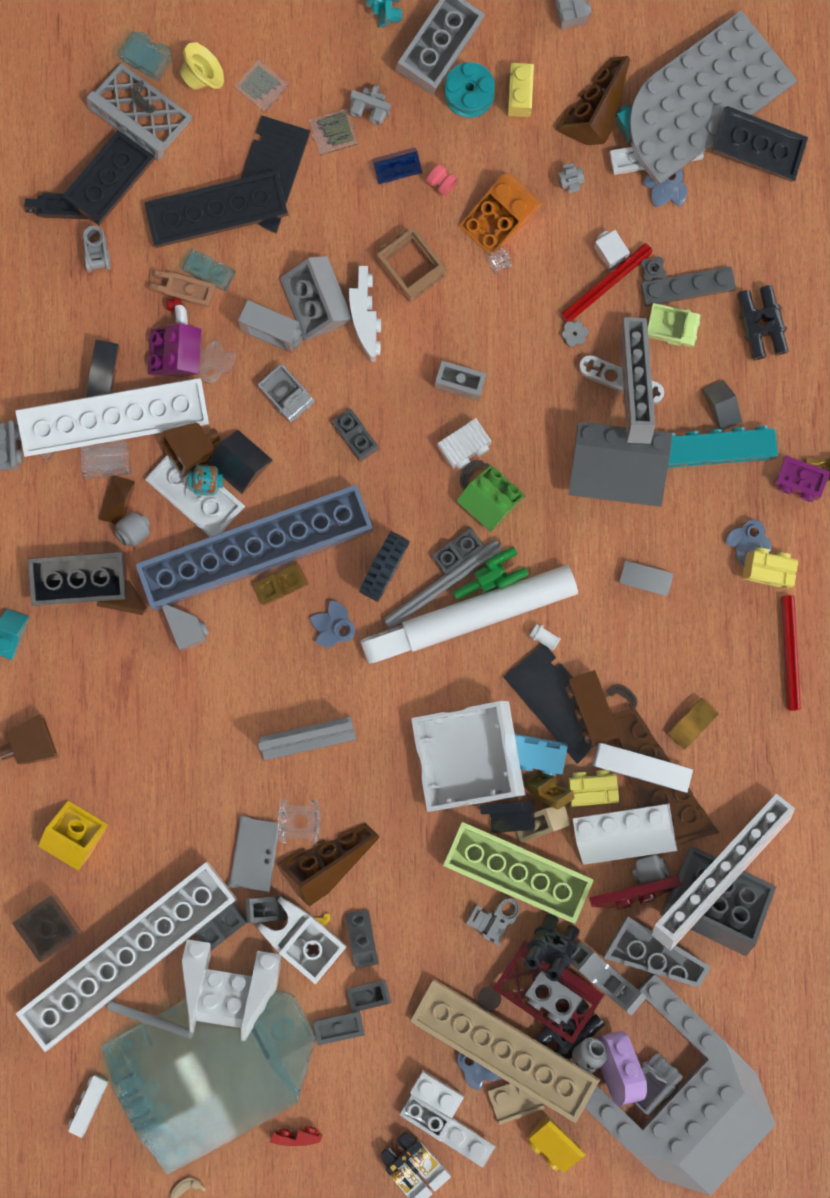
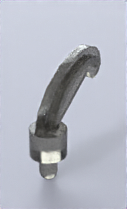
[131,80,156,113]
[460,460,489,490]
[604,684,637,709]

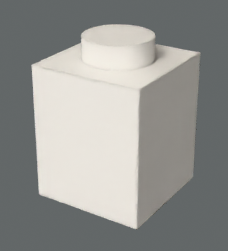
[594,230,630,270]

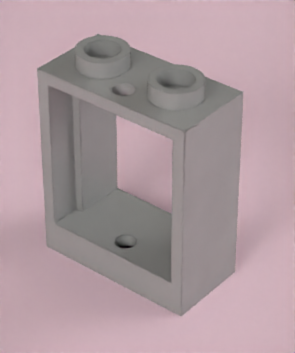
[238,300,303,353]

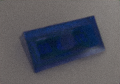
[372,148,423,185]

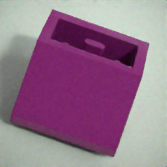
[148,323,201,377]

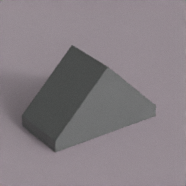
[702,380,742,430]
[246,896,286,923]

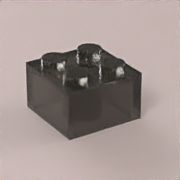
[12,894,83,963]

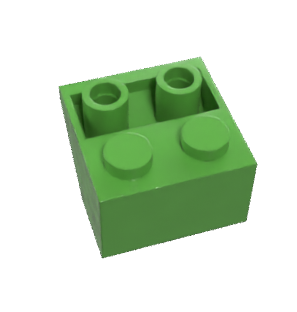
[457,465,525,532]

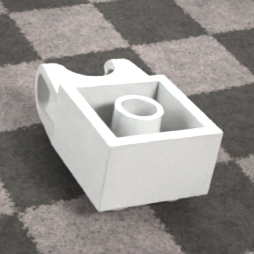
[256,896,347,984]

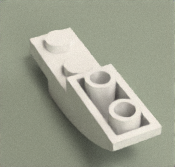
[349,266,381,362]
[400,1095,496,1167]

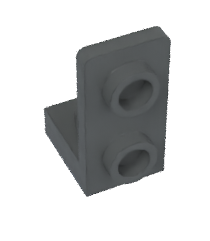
[346,910,379,968]

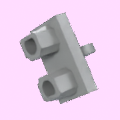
[350,84,391,126]

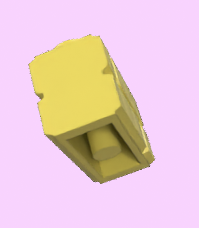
[508,63,534,117]
[742,547,798,589]
[568,770,619,807]

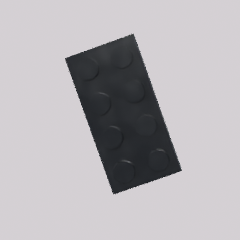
[711,106,808,182]
[62,130,155,226]

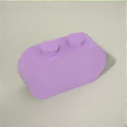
[597,1031,647,1106]

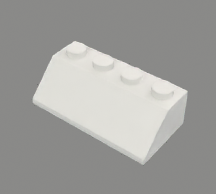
[573,804,677,865]

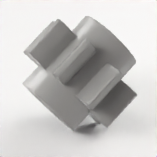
[558,163,585,193]

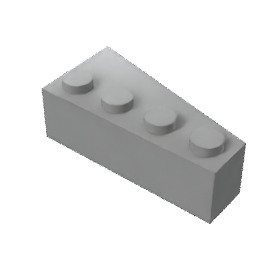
[602,916,711,988]

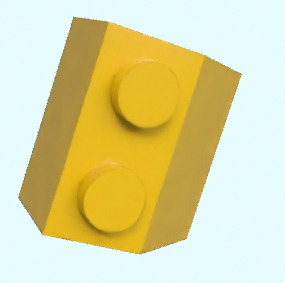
[38,801,108,871]
[527,1115,585,1173]

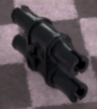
[737,285,789,361]
[524,914,580,981]
[533,999,606,1060]

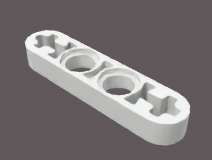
[579,355,664,404]

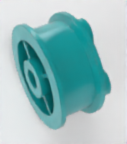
[445,62,495,118]

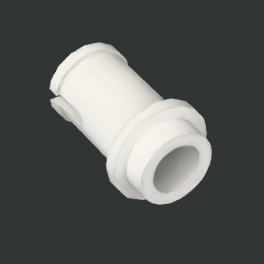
[529,624,561,651]

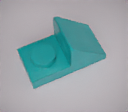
[0,609,29,660]

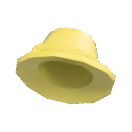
[180,42,224,90]

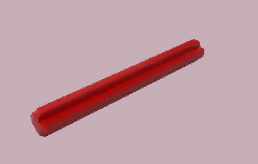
[561,243,653,322]
[781,595,801,711]

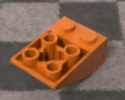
[459,173,543,257]

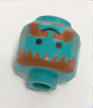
[189,465,223,496]

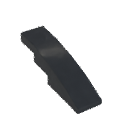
[86,340,120,397]

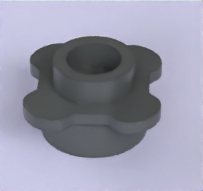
[641,257,666,281]

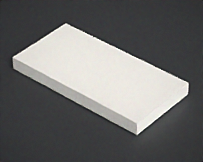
[145,455,245,537]

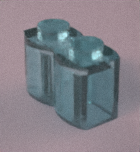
[118,31,173,82]

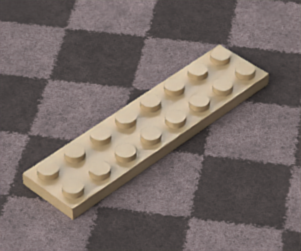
[410,979,600,1123]

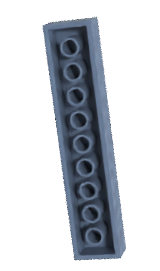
[135,484,373,611]

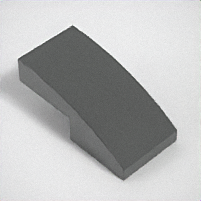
[195,902,247,951]

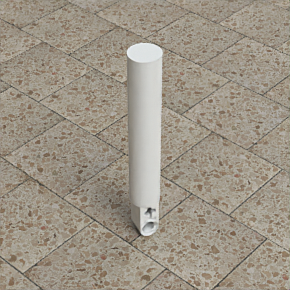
[360,564,578,664]

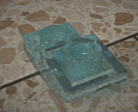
[182,249,236,292]

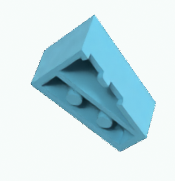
[514,733,568,775]

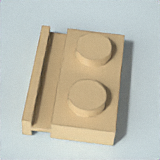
[487,1083,544,1125]

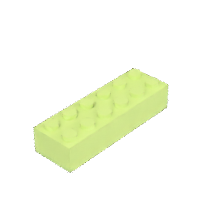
[443,822,594,924]

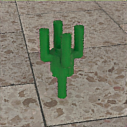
[453,546,529,600]

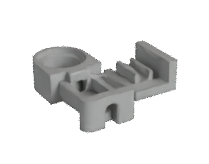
[465,898,519,946]

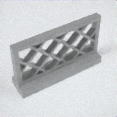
[86,63,193,161]
[258,717,356,761]

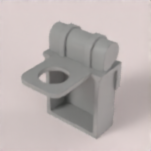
[257,364,315,423]
[634,1053,682,1115]

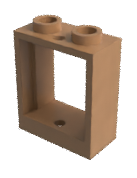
[377,227,447,303]

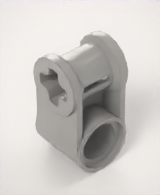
[83,225,111,272]

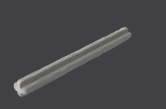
[384,540,502,629]

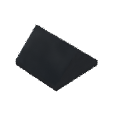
[208,430,273,494]

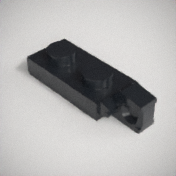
[24,193,88,220]

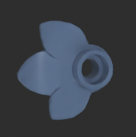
[643,169,687,207]
[726,519,772,564]
[311,601,355,647]
[457,1053,501,1090]

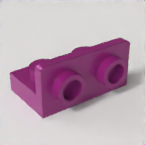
[774,456,830,502]

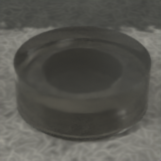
[477,986,501,1011]

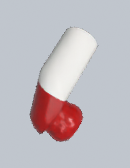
[166,297,188,325]

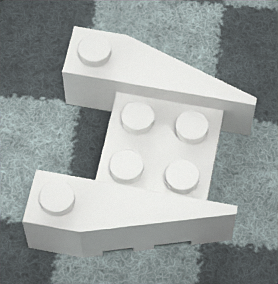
[182,939,281,1041]

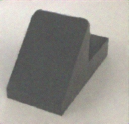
[346,979,392,1012]

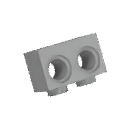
[525,971,582,1024]

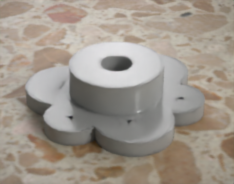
[562,321,589,347]

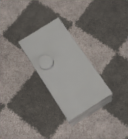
[395,0,485,96]

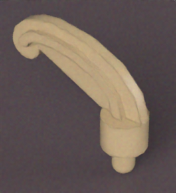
[171,1178,206,1198]

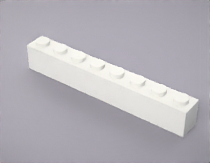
[652,794,795,951]

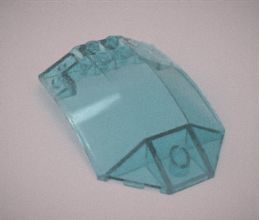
[101,991,316,1175]

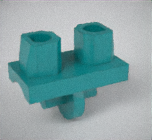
[365,0,402,28]

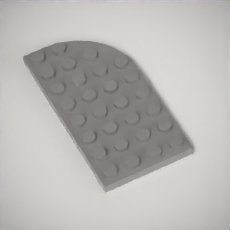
[629,10,798,186]

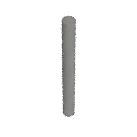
[107,1001,193,1039]

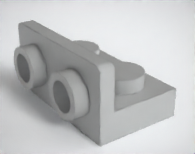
[0,420,23,471]

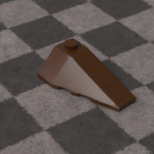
[556,56,630,145]
[277,823,379,907]

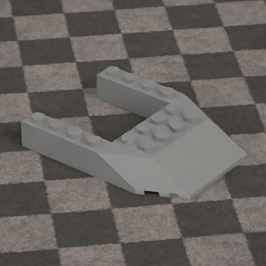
[570,973,776,1196]

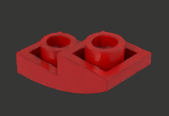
[270,1126,323,1146]

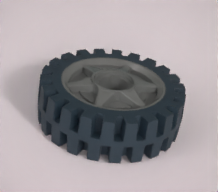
[359,531,410,602]

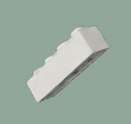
[68,1075,109,1138]

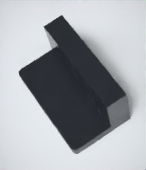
[480,801,535,833]

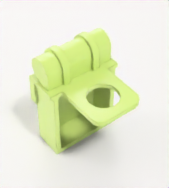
[647,303,701,347]

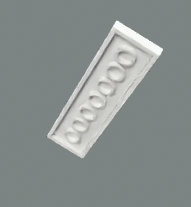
[15,378,209,457]

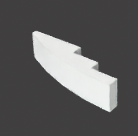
[593,743,693,793]

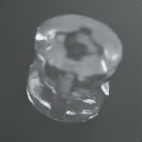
[486,246,512,274]

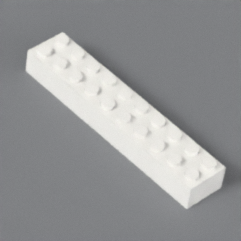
[16,862,238,1052]

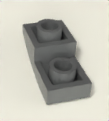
[332,408,379,462]
[432,528,485,574]

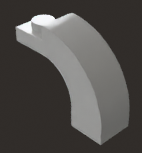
[570,941,647,1016]

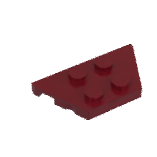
[589,876,682,910]

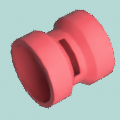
[426,164,458,196]

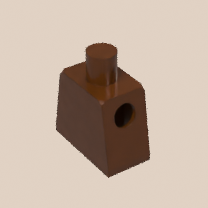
[160,422,220,478]
[0,714,58,765]

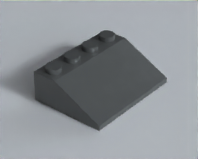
[568,422,672,507]
[660,846,776,956]

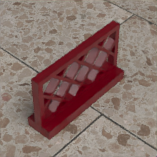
[493,941,605,1044]

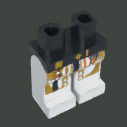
[380,1131,451,1198]

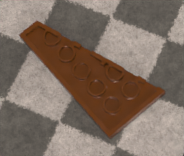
[612,708,719,845]

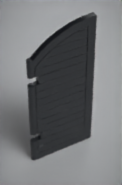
[241,116,311,234]
[504,644,591,764]

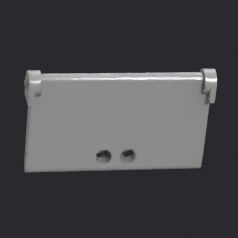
[228,815,280,892]

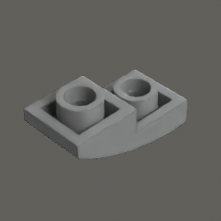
[619,561,674,597]

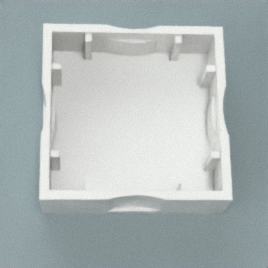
[411,701,525,812]

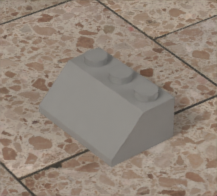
[280,256,352,341]

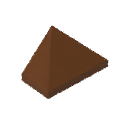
[99,476,135,524]
[97,580,147,615]

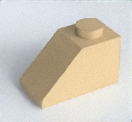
[516,806,572,843]

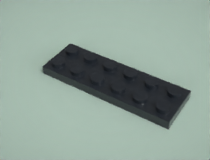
[144,170,289,248]

